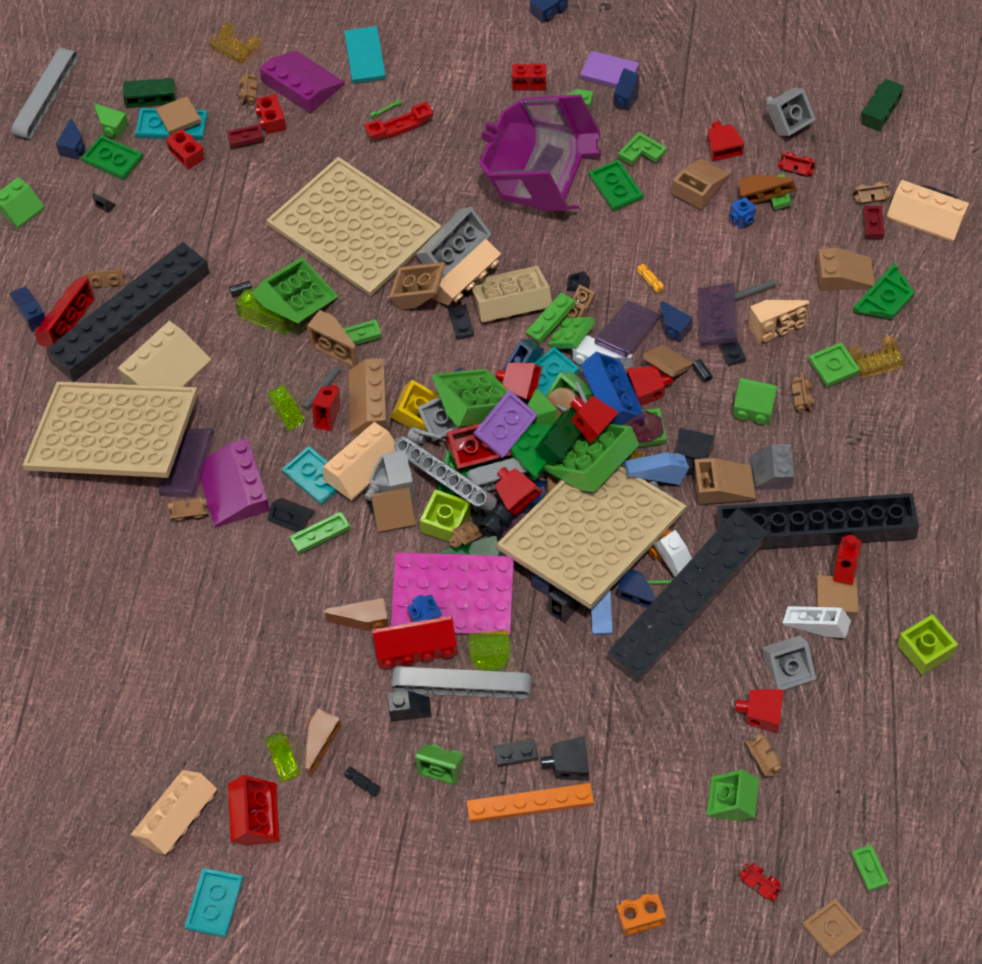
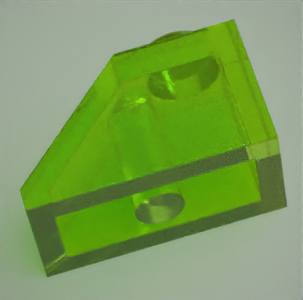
[267,384,305,431]
[264,731,300,782]

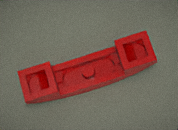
[364,101,434,139]

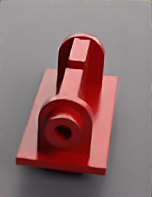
[778,152,816,176]
[739,863,784,901]

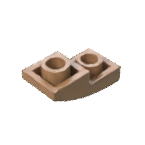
[564,285,597,319]

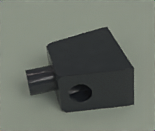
[677,428,715,474]
[541,736,589,781]

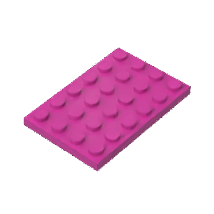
[391,552,514,636]

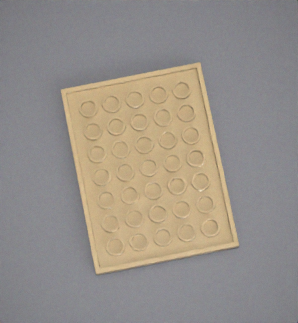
[266,157,442,297]
[22,382,198,478]
[496,466,686,609]

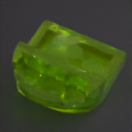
[469,630,510,671]

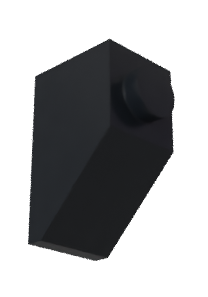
[548,589,579,624]
[388,691,432,722]

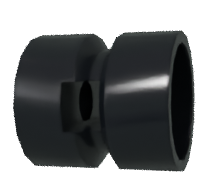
[478,504,514,540]

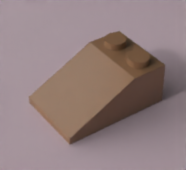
[816,248,875,291]
[390,262,446,310]
[307,310,358,367]

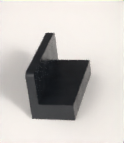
[268,498,315,532]

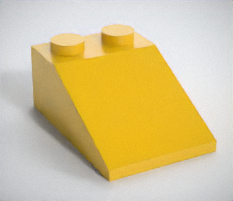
[390,380,439,432]

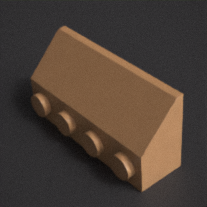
[348,358,387,435]

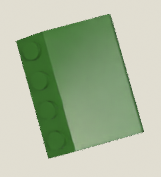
[252,257,339,323]
[432,369,508,427]
[544,424,639,492]

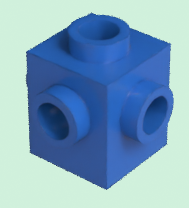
[729,197,756,230]
[407,594,443,622]

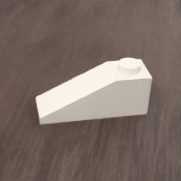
[573,335,632,368]
[653,530,692,577]
[783,606,851,638]

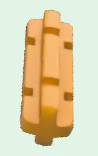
[637,264,664,293]

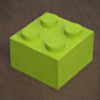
[420,490,471,542]
[897,614,958,675]

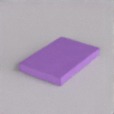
[580,51,639,88]
[473,390,538,459]

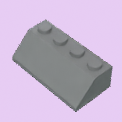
[416,207,492,278]

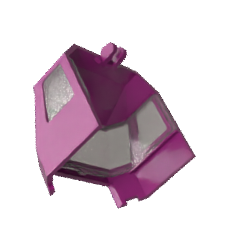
[479,94,601,211]

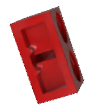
[512,64,546,91]
[255,94,287,134]
[166,129,205,170]

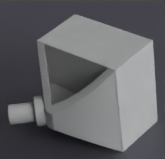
[766,88,816,136]
[364,450,415,502]

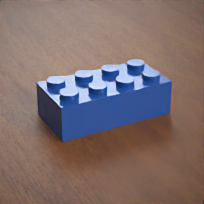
[581,351,646,428]

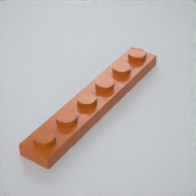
[467,783,594,823]

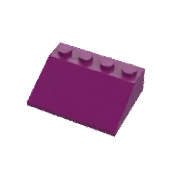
[259,50,345,114]
[196,438,270,528]

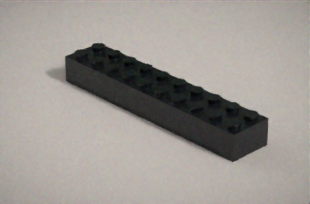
[46,242,210,382]
[716,493,919,549]
[607,508,769,684]

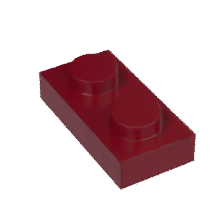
[227,124,264,148]
[863,206,884,238]

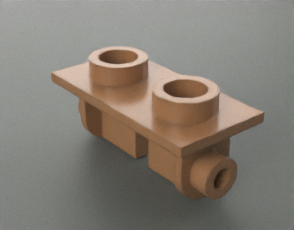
[238,69,257,106]
[852,182,891,204]
[86,268,125,288]
[791,372,815,413]
[168,497,209,520]
[450,521,482,547]
[746,733,782,776]

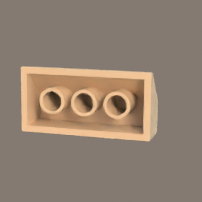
[886,180,969,242]
[431,239,501,305]
[323,422,396,500]
[130,770,217,855]

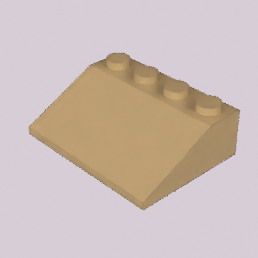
[471,266,552,322]
[118,321,212,387]

